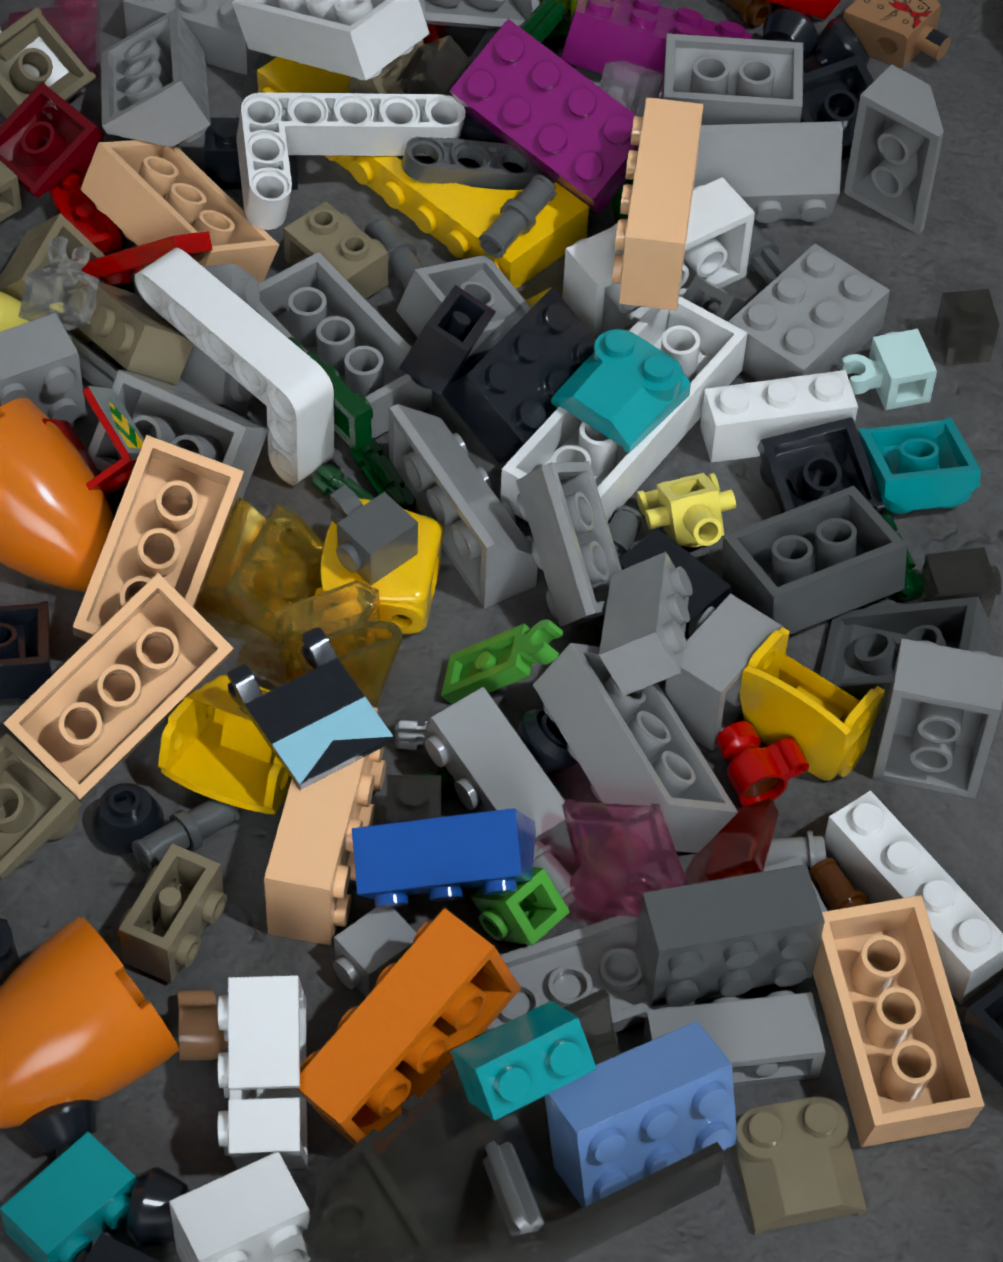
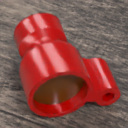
[715,721,809,808]

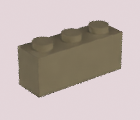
[71,279,194,385]

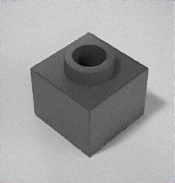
[683,276,744,322]

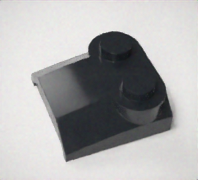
[800,54,874,160]
[757,417,884,513]
[0,601,52,699]

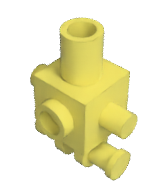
[636,473,736,547]

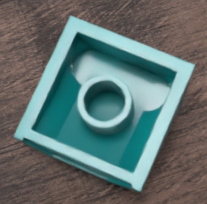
[552,329,691,453]
[858,417,981,514]

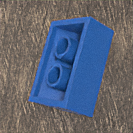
[352,808,536,908]

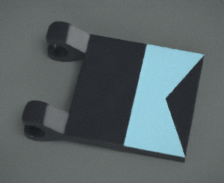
[227,627,394,790]

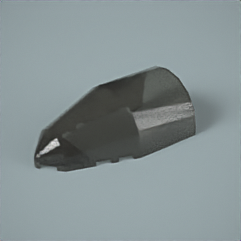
[302,988,724,1262]

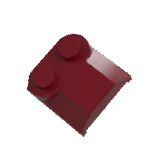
[0,82,105,199]

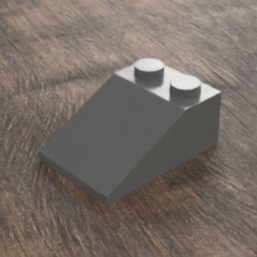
[820,597,996,709]

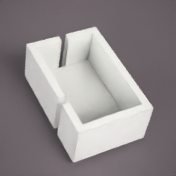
[218,975,308,1170]

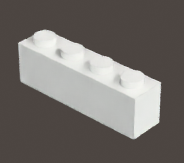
[824,790,1003,1004]

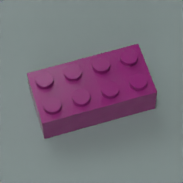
[561,0,752,92]
[450,19,639,215]

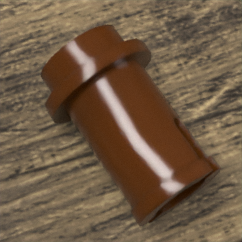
[719,0,772,26]
[809,858,868,911]

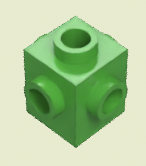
[471,867,570,946]

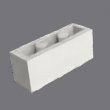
[700,370,858,463]

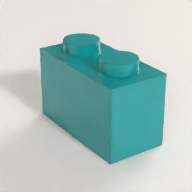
[450,1001,597,1121]
[0,1132,136,1262]

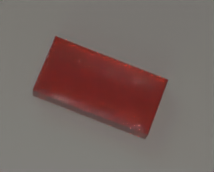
[706,798,779,881]

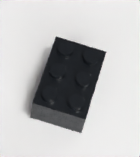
[442,287,596,463]

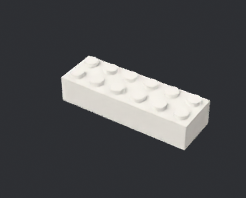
[500,296,748,522]

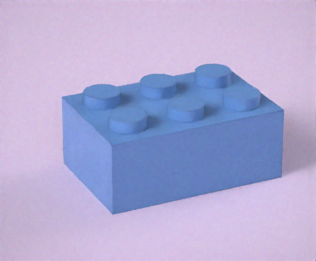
[545,1021,737,1212]

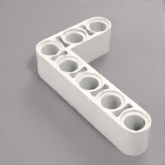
[236,93,465,230]
[135,248,334,486]

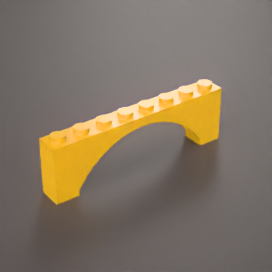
[257,57,589,289]

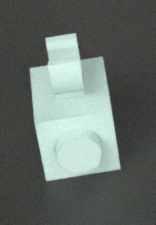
[840,329,937,410]

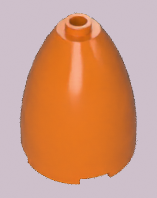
[0,397,114,592]
[0,916,180,1129]

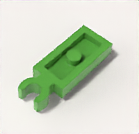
[441,619,563,705]

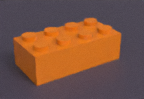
[296,908,521,1161]

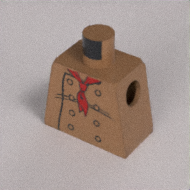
[843,0,951,67]

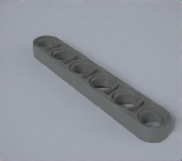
[401,137,612,201]

